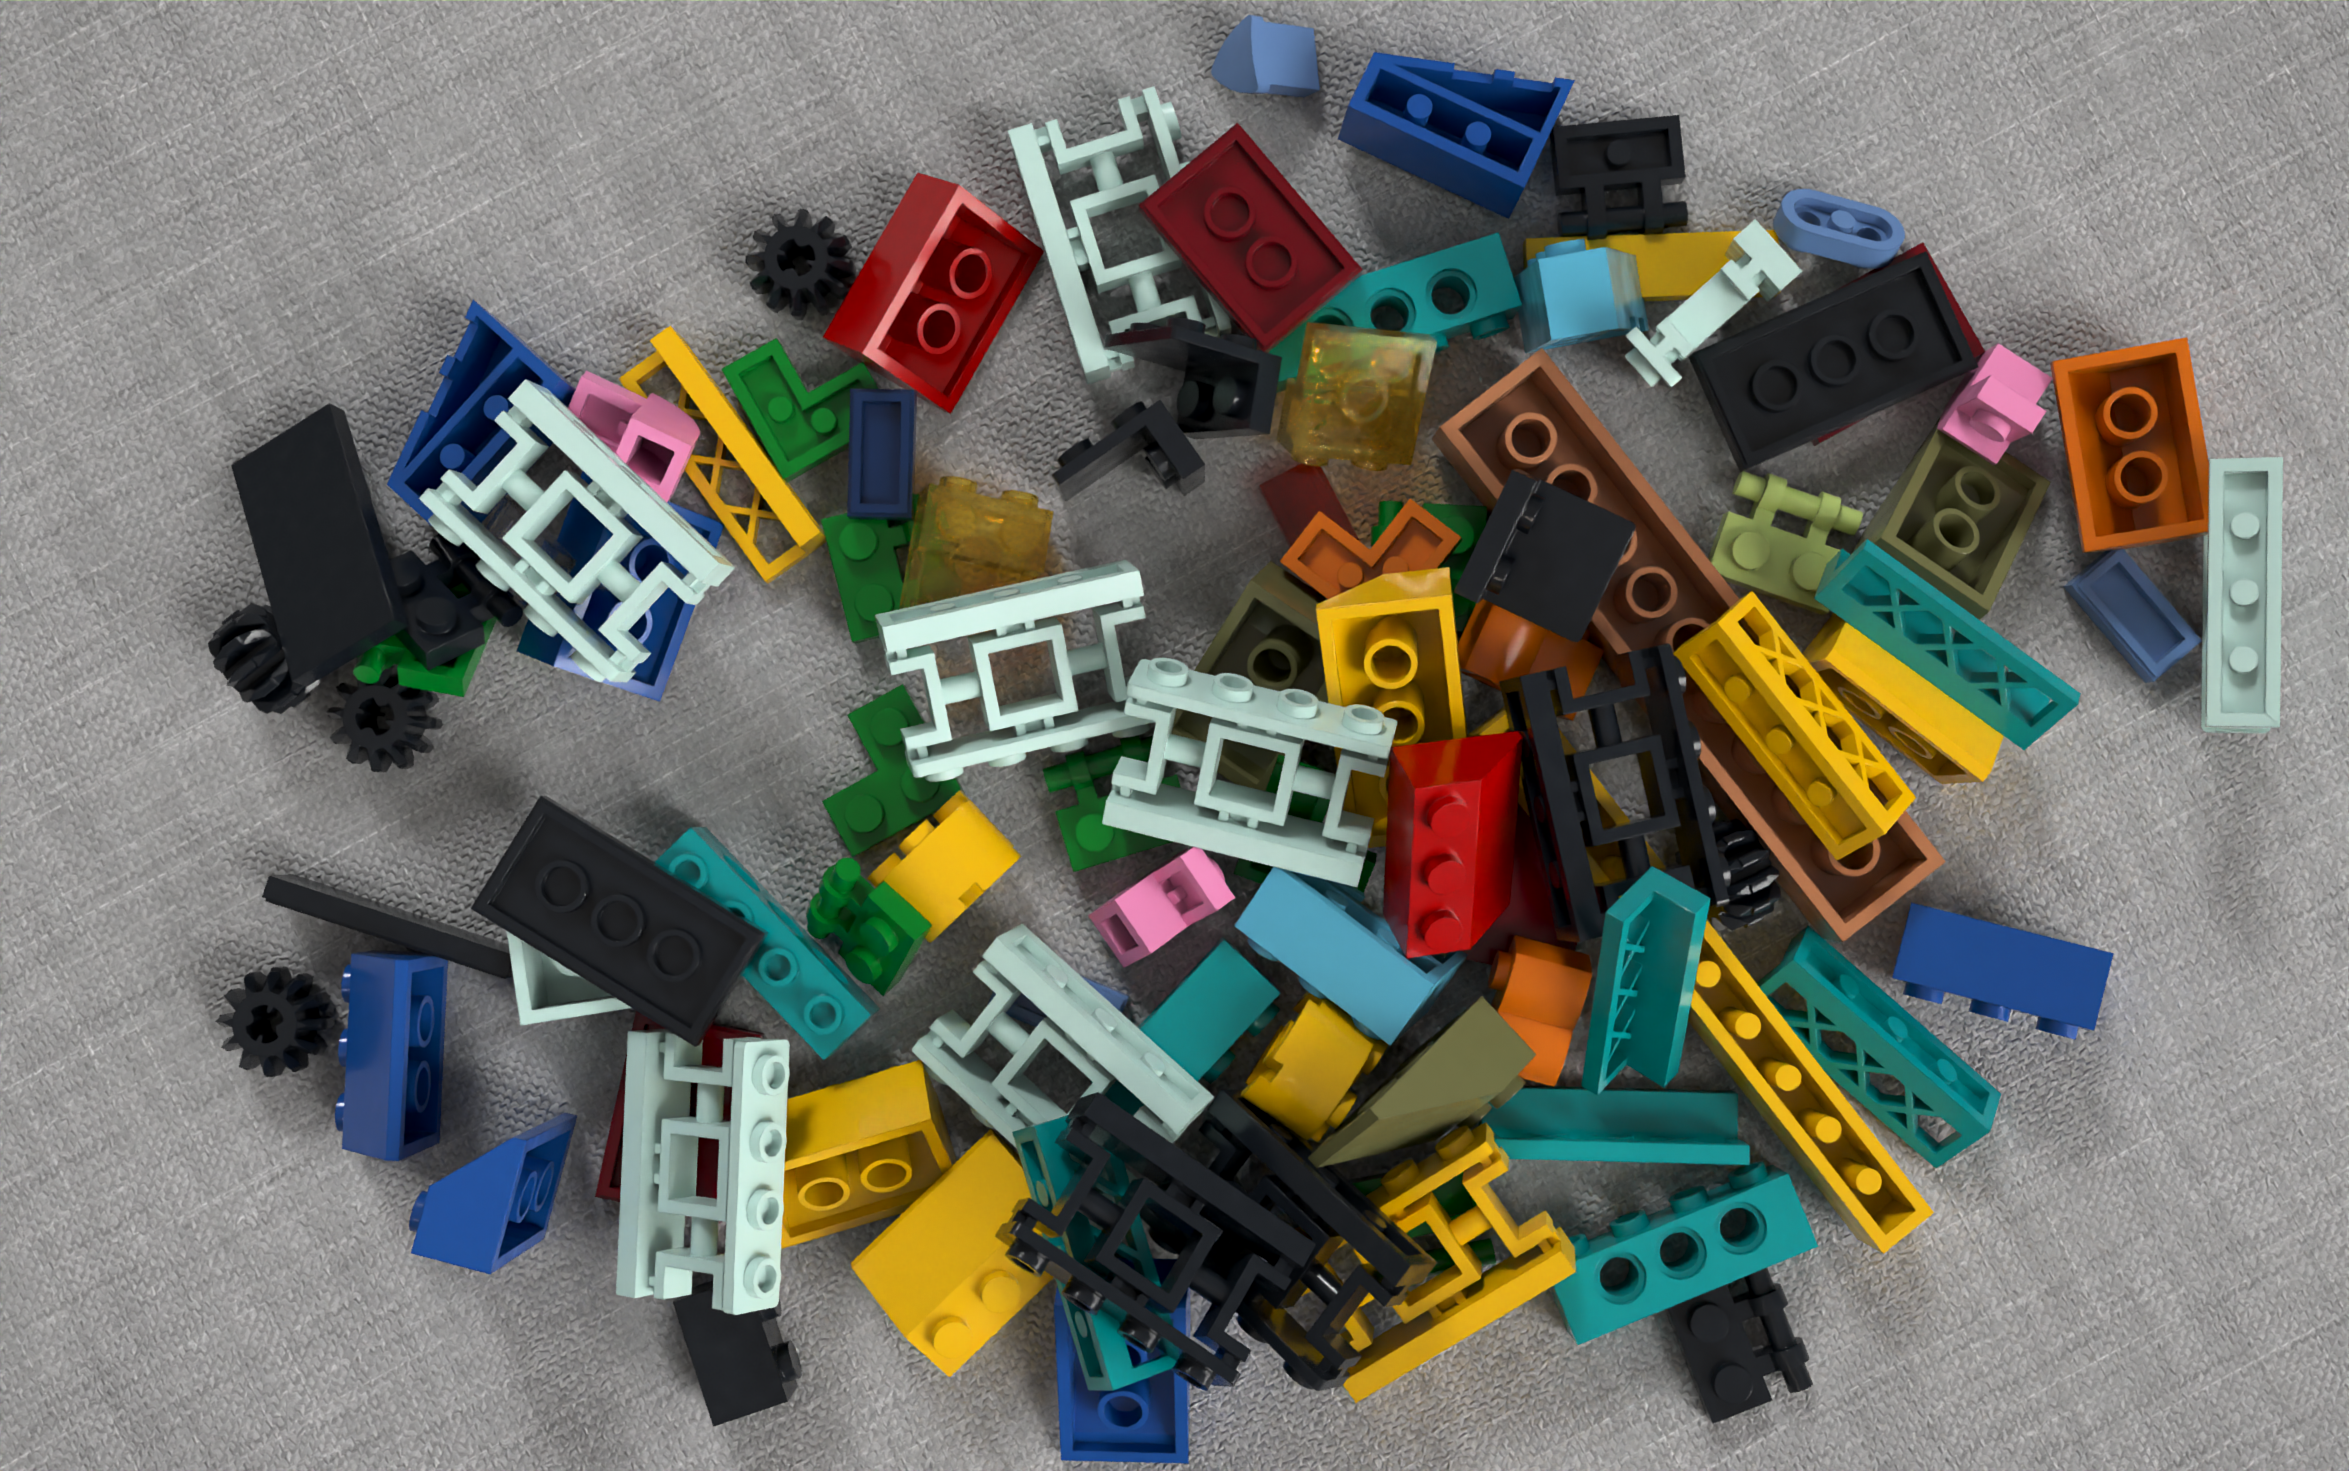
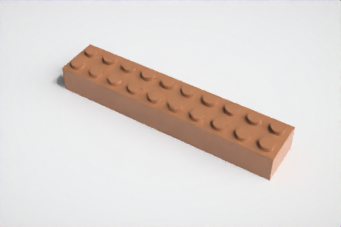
[1432,348,1946,942]

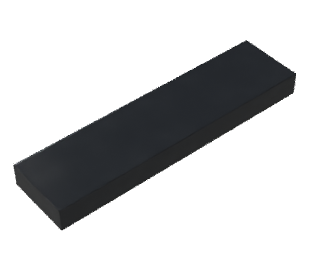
[262,874,513,979]

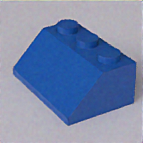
[516,471,724,702]
[335,950,448,1161]
[409,1112,577,1274]

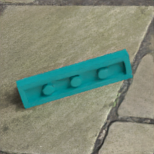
[1814,539,2081,750]
[1581,866,1711,1095]
[1756,926,2001,1168]
[1478,1085,1750,1165]
[1012,1115,1176,1391]

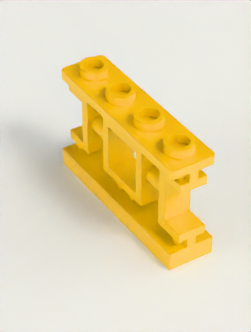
[1295,1122,1576,1403]

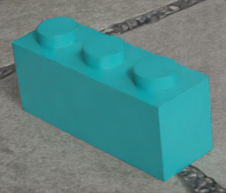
[1091,937,1281,1116]

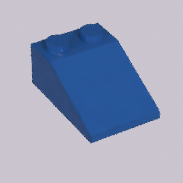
[1054,1258,1191,1464]

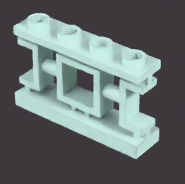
[1007,86,1232,385]
[1625,219,1802,388]
[419,379,735,682]
[2201,457,2283,734]
[875,559,1154,782]
[1102,658,1398,887]
[912,924,1214,1203]
[616,1029,790,1315]

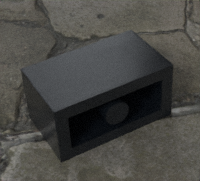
[673,1280,802,1427]

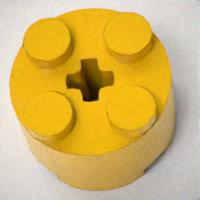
[867,790,1022,943]
[1241,991,1388,1142]

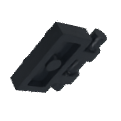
[1549,115,1688,240]
[390,533,523,671]
[1665,1268,1813,1424]

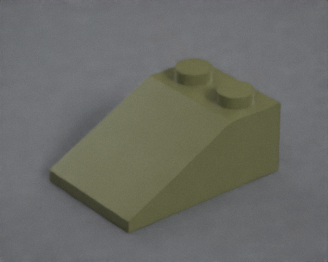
[1852,418,2051,632]
[1172,561,1328,791]
[1308,996,1536,1168]

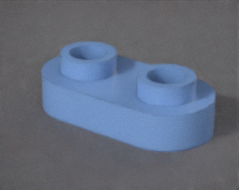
[1773,189,1905,269]

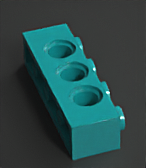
[1268,232,1522,397]
[655,827,880,1060]
[1549,1161,1818,1345]

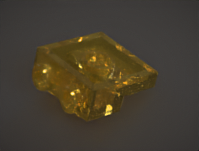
[1276,322,1437,471]
[899,476,1054,634]

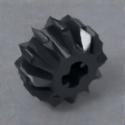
[745,208,856,320]
[208,603,320,714]
[326,665,444,773]
[1675,818,1781,932]
[215,966,337,1077]

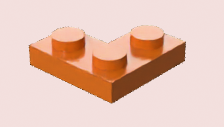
[1280,498,1463,599]

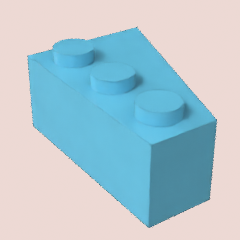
[1514,239,1649,353]
[1234,867,1468,1046]

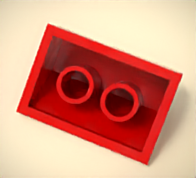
[823,172,1044,414]
[1383,731,1523,959]

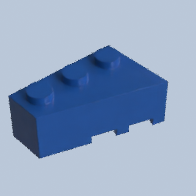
[1338,52,1575,219]
[387,300,576,526]
[1892,902,2114,1040]

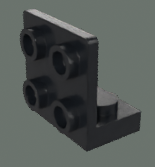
[1104,317,1282,439]
[1052,400,1205,501]
[1454,468,1636,642]

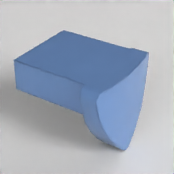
[1211,15,1320,98]

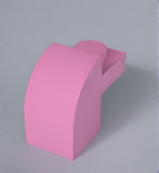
[1938,343,2053,465]
[568,371,700,502]
[1088,847,1235,968]

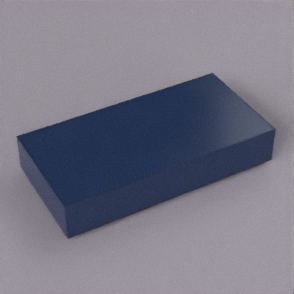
[847,389,917,520]

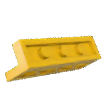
[618,325,826,584]
[1673,591,1916,861]

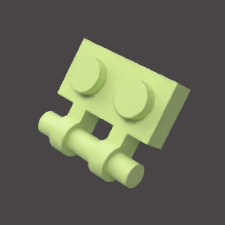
[1708,471,1863,615]

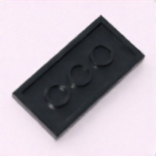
[1688,251,1978,472]
[231,403,409,687]
[471,796,769,1047]

